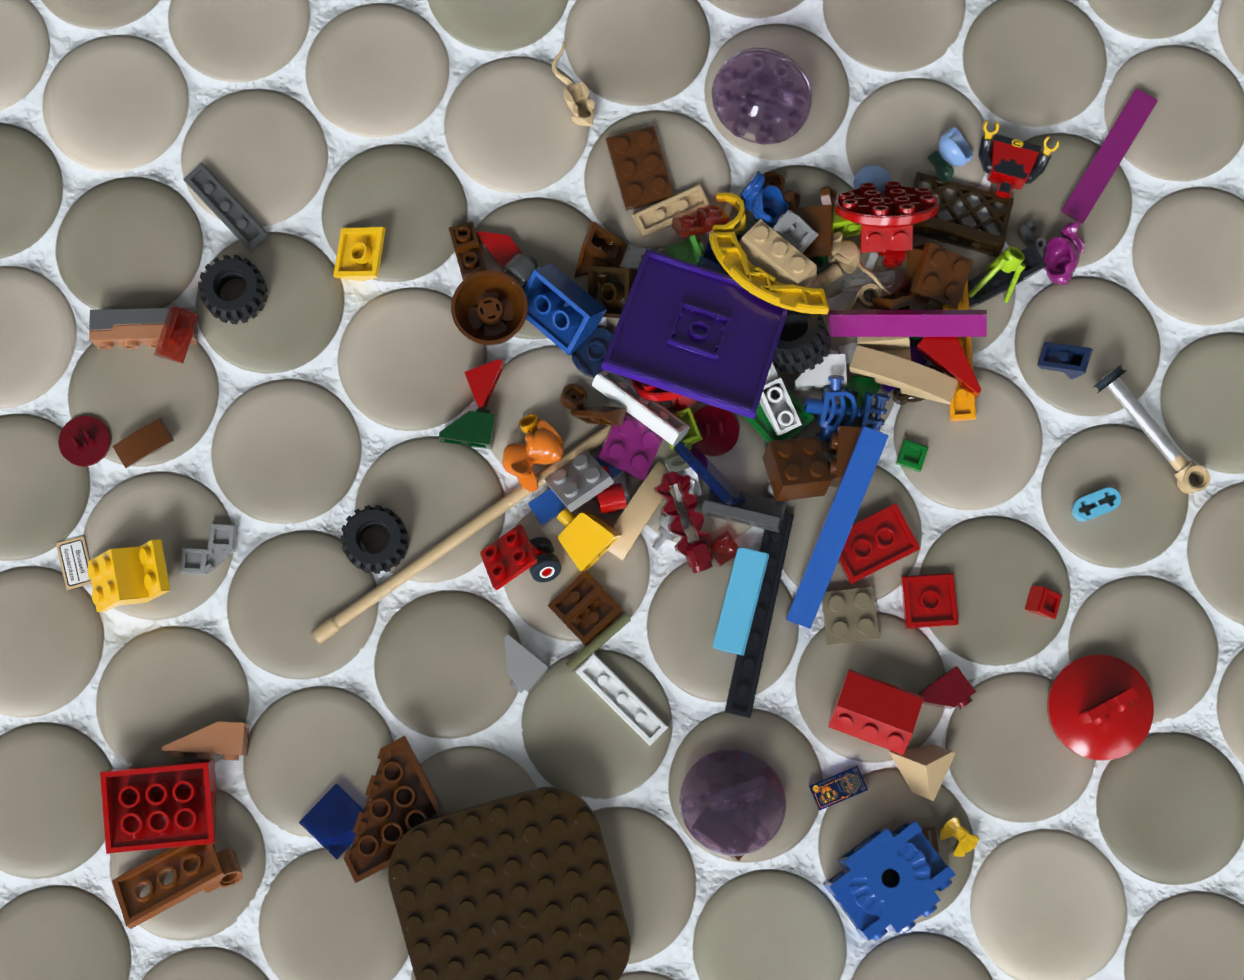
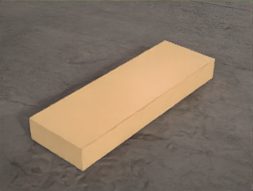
[632,184,711,239]

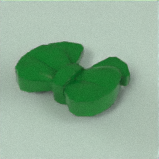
[844,376,880,416]

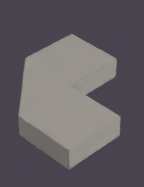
[179,523,238,575]

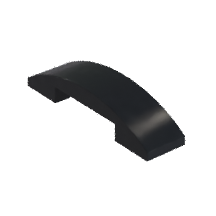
[968,244,1047,309]

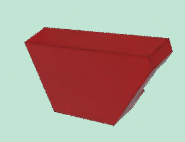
[476,231,524,269]

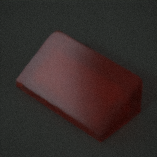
[154,306,199,364]

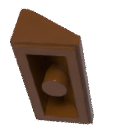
[570,405,627,426]

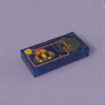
[808,765,868,811]

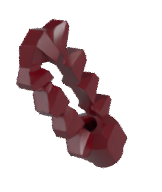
[654,471,713,573]

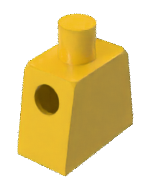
[557,508,622,572]

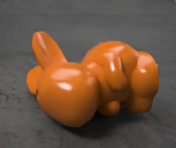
[502,419,564,492]

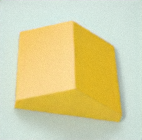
[333,227,386,281]

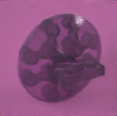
[712,48,812,145]
[679,749,786,856]

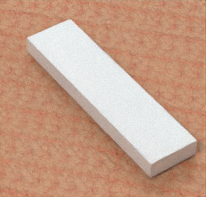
[575,653,668,746]

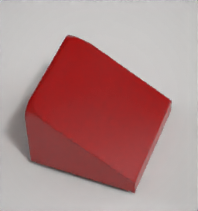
[1025,586,1062,619]

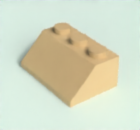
[739,219,817,288]

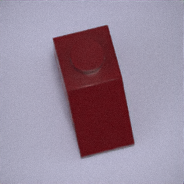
[917,666,976,709]

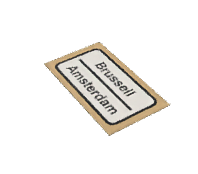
[56,536,92,590]

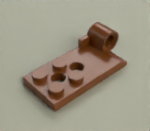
[112,844,244,929]

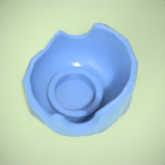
[939,127,973,166]
[853,164,892,194]

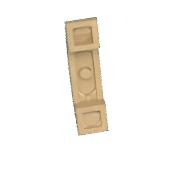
[607,461,673,560]

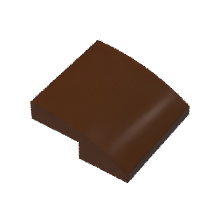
[547,571,624,646]

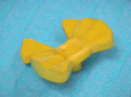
[940,816,979,857]

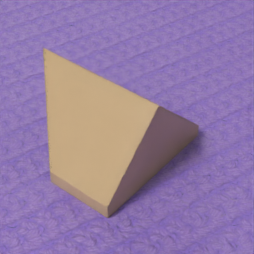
[889,745,956,801]

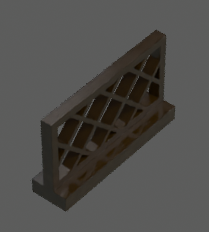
[913,172,1014,257]

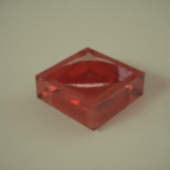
[709,531,739,567]

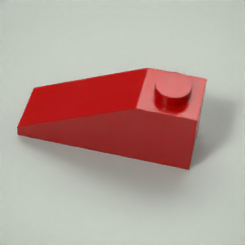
[917,337,981,398]

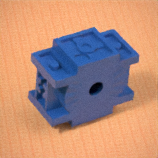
[823,821,956,941]

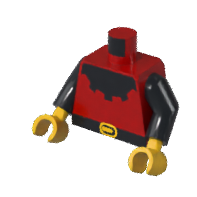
[978,120,1059,198]

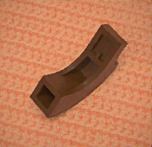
[873,244,943,310]

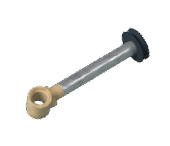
[1093,364,1210,494]

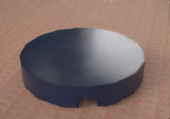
[571,328,613,378]

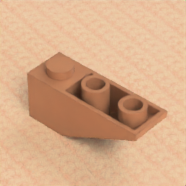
[162,721,250,761]

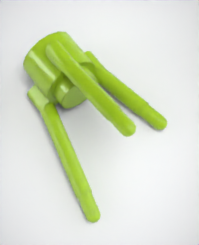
[969,246,1026,303]

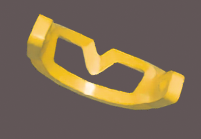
[713,193,747,235]

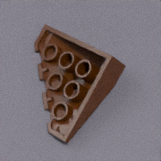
[344,736,447,883]

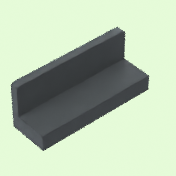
[702,485,786,533]

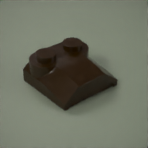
[588,266,638,318]

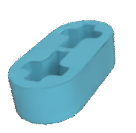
[1071,487,1121,522]

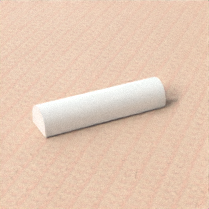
[592,370,690,446]

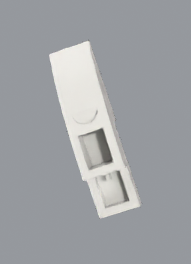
[759,363,802,436]

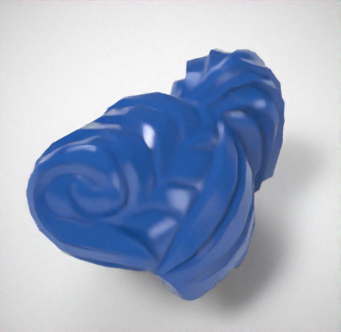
[741,171,789,229]

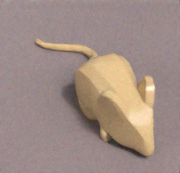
[552,41,595,126]
[828,231,891,295]

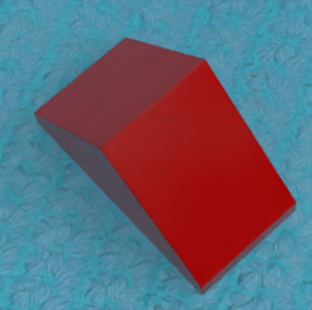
[464,359,504,409]

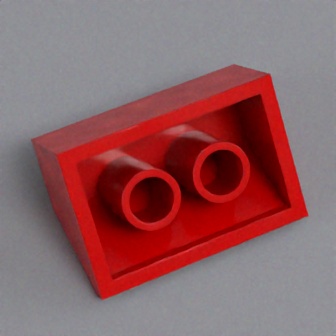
[828,669,924,755]

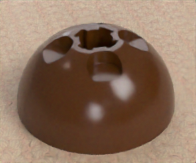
[451,270,528,346]

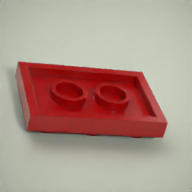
[838,503,921,585]

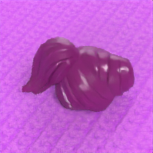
[1043,222,1085,285]

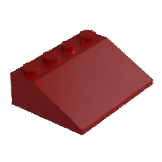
[100,760,216,854]

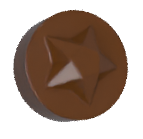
[764,171,785,193]
[560,384,587,410]

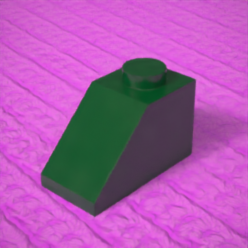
[439,408,496,450]

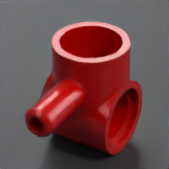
[596,466,627,514]

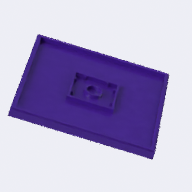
[601,249,788,419]

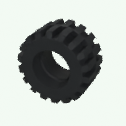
[198,254,268,324]
[772,310,831,374]
[340,505,409,574]

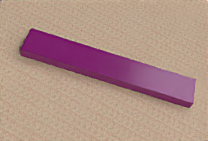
[1061,88,1158,224]
[829,310,987,337]

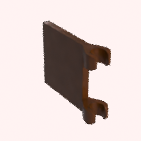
[784,186,837,258]

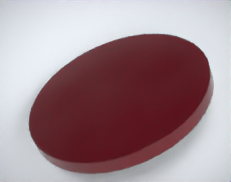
[692,406,739,457]
[58,416,111,467]

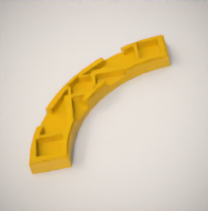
[709,232,829,314]

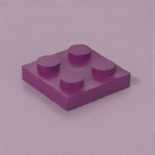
[596,414,663,481]

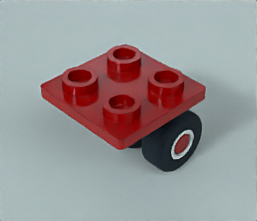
[480,524,561,590]

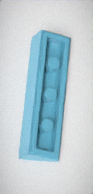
[713,547,769,656]

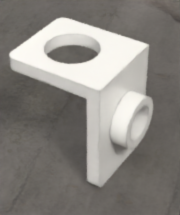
[664,453,702,502]

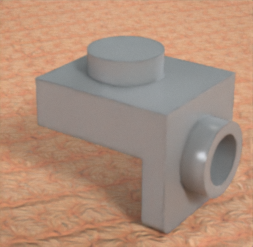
[773,210,819,253]

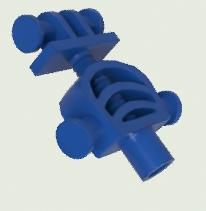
[804,375,890,442]

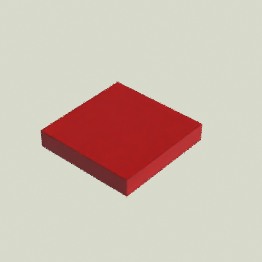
[901,573,959,629]

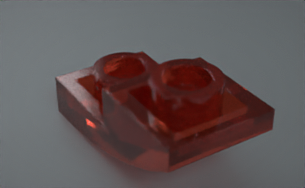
[671,205,730,237]

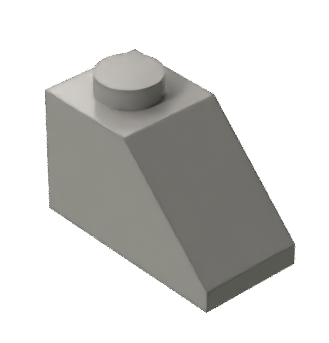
[504,634,549,693]

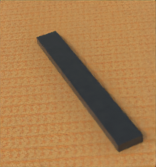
[724,513,794,718]

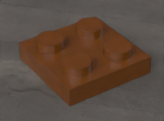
[910,242,973,309]

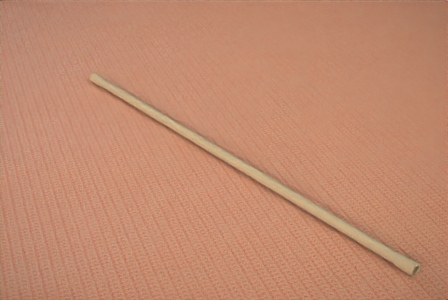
[311,263,843,644]

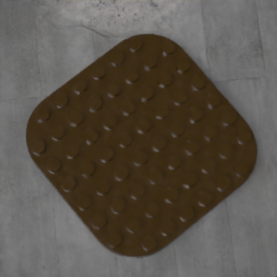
[388,787,631,980]

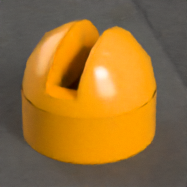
[519,414,540,434]

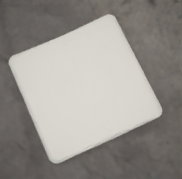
[838,342,857,364]

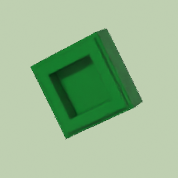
[895,439,929,473]

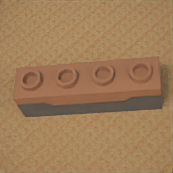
[89,308,198,350]

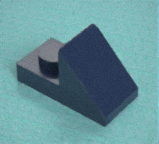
[1037,342,1093,379]

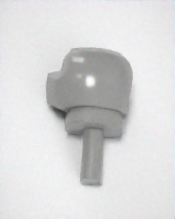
[652,510,689,551]

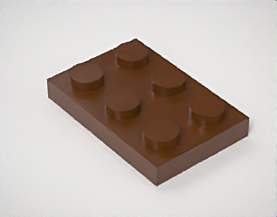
[606,126,674,211]

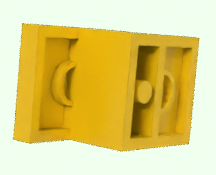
[87,539,171,612]

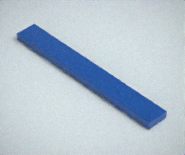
[786,425,889,629]

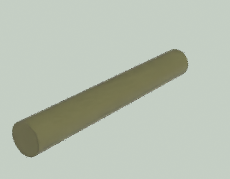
[565,613,631,671]

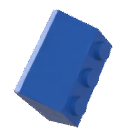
[524,263,607,355]

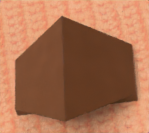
[574,222,628,278]

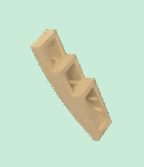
[849,345,958,405]

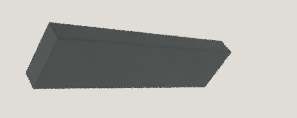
[183,163,269,252]

